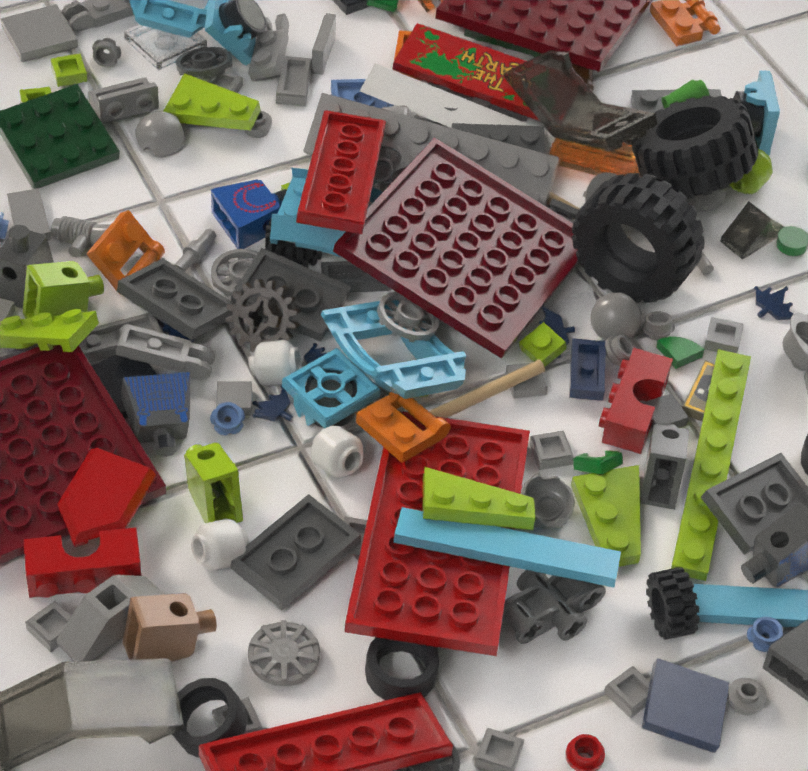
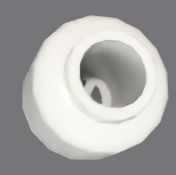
[249,340,302,387]
[311,426,363,477]
[191,519,249,571]

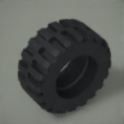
[631,95,758,199]
[572,173,705,303]

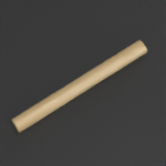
[429,359,545,418]

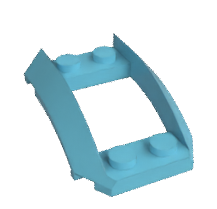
[129,0,208,38]
[270,167,383,258]
[321,300,467,399]

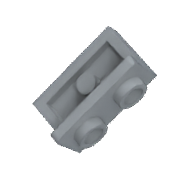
[88,77,159,123]

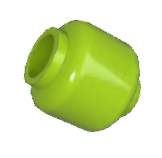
[729,149,773,194]

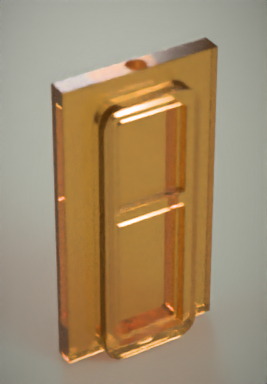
[549,127,639,176]

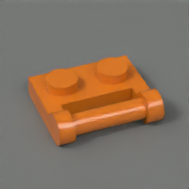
[86,210,165,294]
[356,392,451,463]

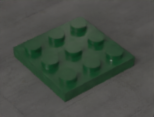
[0,84,120,189]

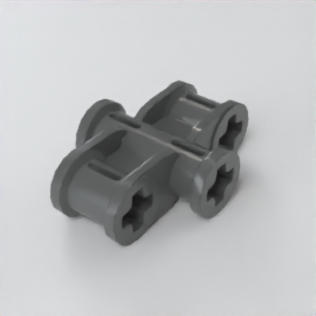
[502,570,606,644]

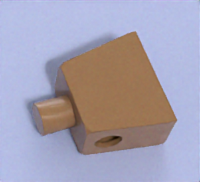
[122,593,217,672]

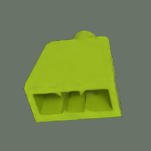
[22,261,104,319]
[184,443,243,523]

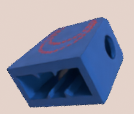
[211,179,287,249]

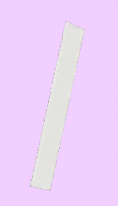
[360,63,556,154]

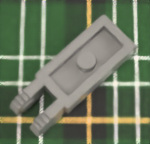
[62,0,134,32]
[248,13,290,81]
[116,324,216,381]

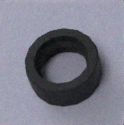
[365,637,440,700]
[167,678,248,758]

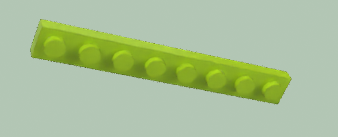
[671,349,751,581]

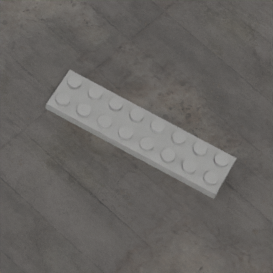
[303,93,560,206]

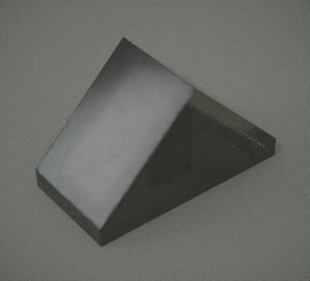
[720,201,786,260]

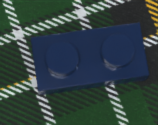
[569,338,606,401]

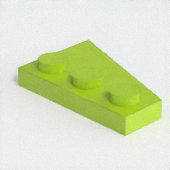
[163,73,261,131]
[0,309,99,352]
[571,465,641,567]
[423,467,535,530]

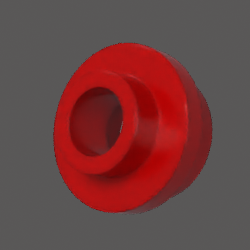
[565,734,605,771]

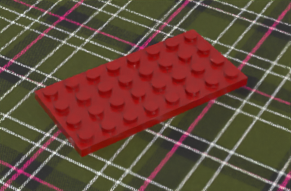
[344,411,530,656]

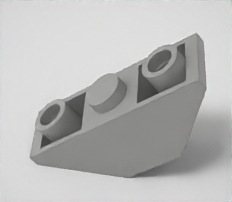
[56,575,165,668]

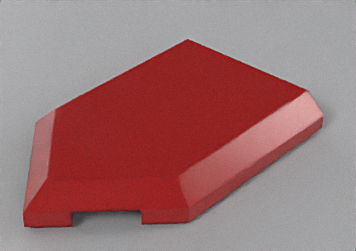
[57,448,156,548]

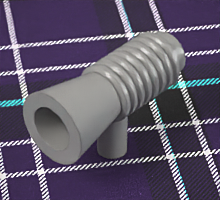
[51,216,111,258]

